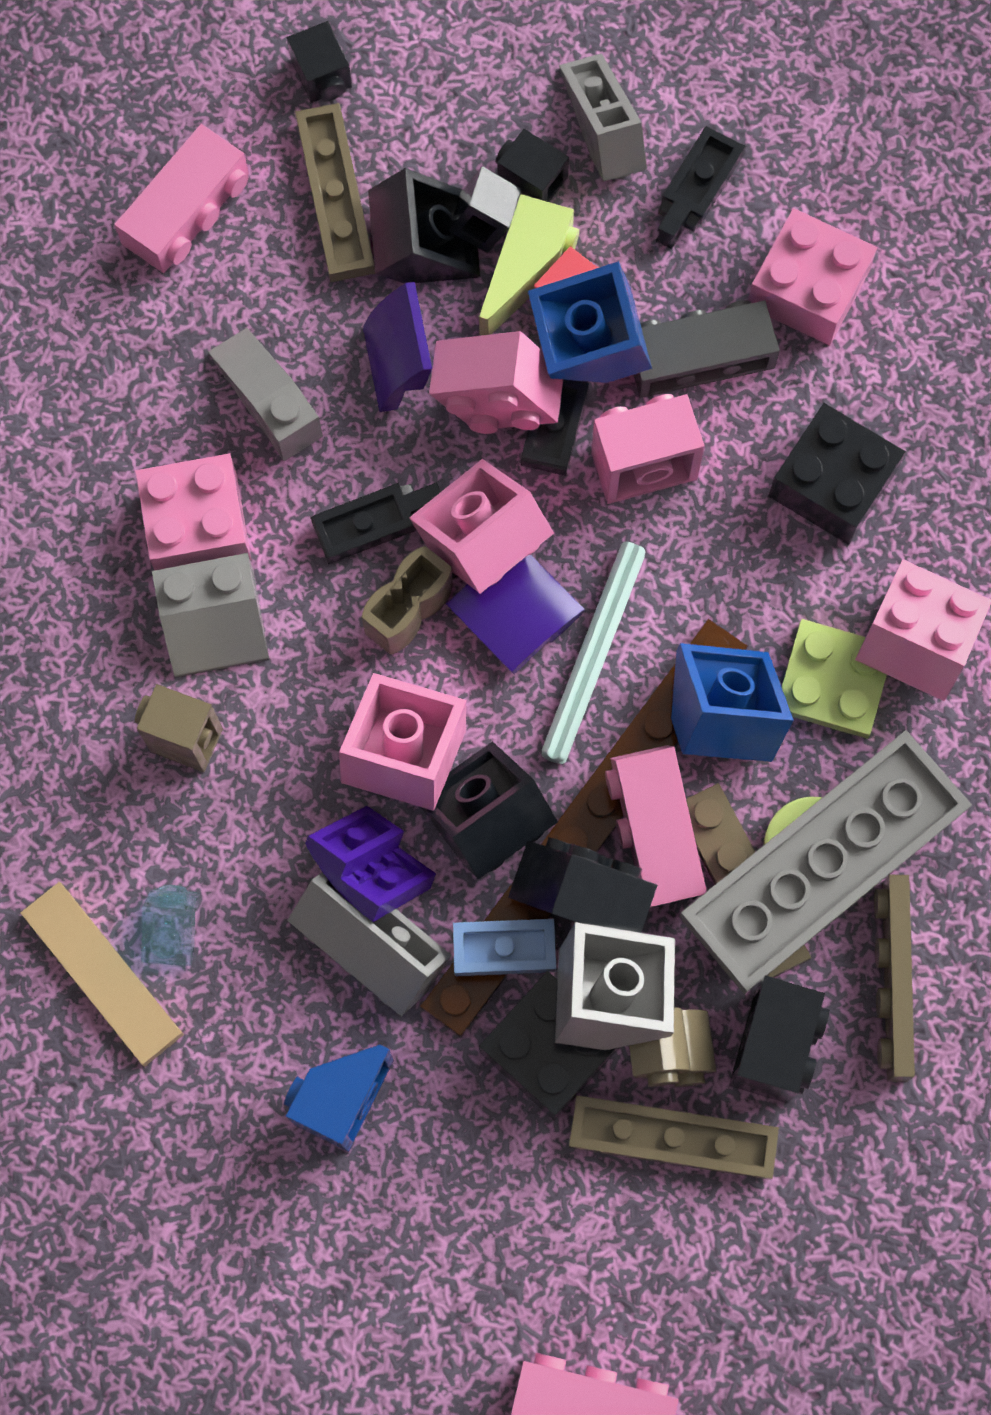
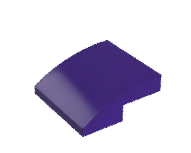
[363,282,433,412]
[446,554,586,674]
[305,806,436,922]

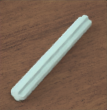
[542,542,645,764]

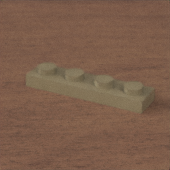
[295,103,375,283]
[686,783,812,978]
[874,874,915,1082]
[569,1095,779,1180]

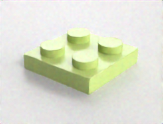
[781,619,887,739]

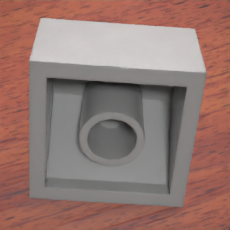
[152,553,269,678]
[555,922,675,1050]

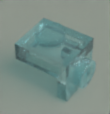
[141,885,200,966]

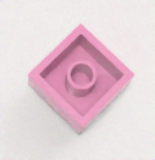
[748,208,878,346]
[429,331,563,434]
[591,394,705,504]
[135,453,251,570]
[409,459,554,594]
[855,560,991,701]
[339,673,466,811]

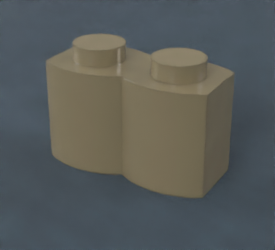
[362,546,453,655]
[629,1008,717,1087]

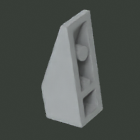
[559,53,647,181]
[208,328,323,461]

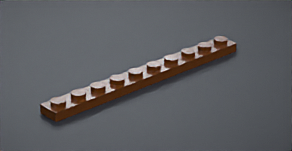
[420,619,748,1038]

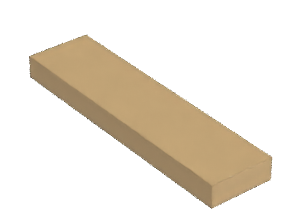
[20,881,184,1067]

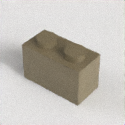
[135,684,223,772]

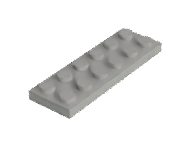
[679,730,972,994]

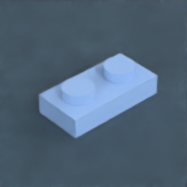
[453,919,556,976]

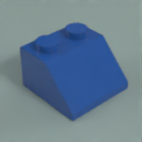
[528,261,652,383]
[671,643,794,762]
[283,1044,394,1152]

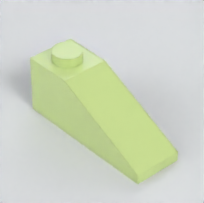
[479,195,579,335]

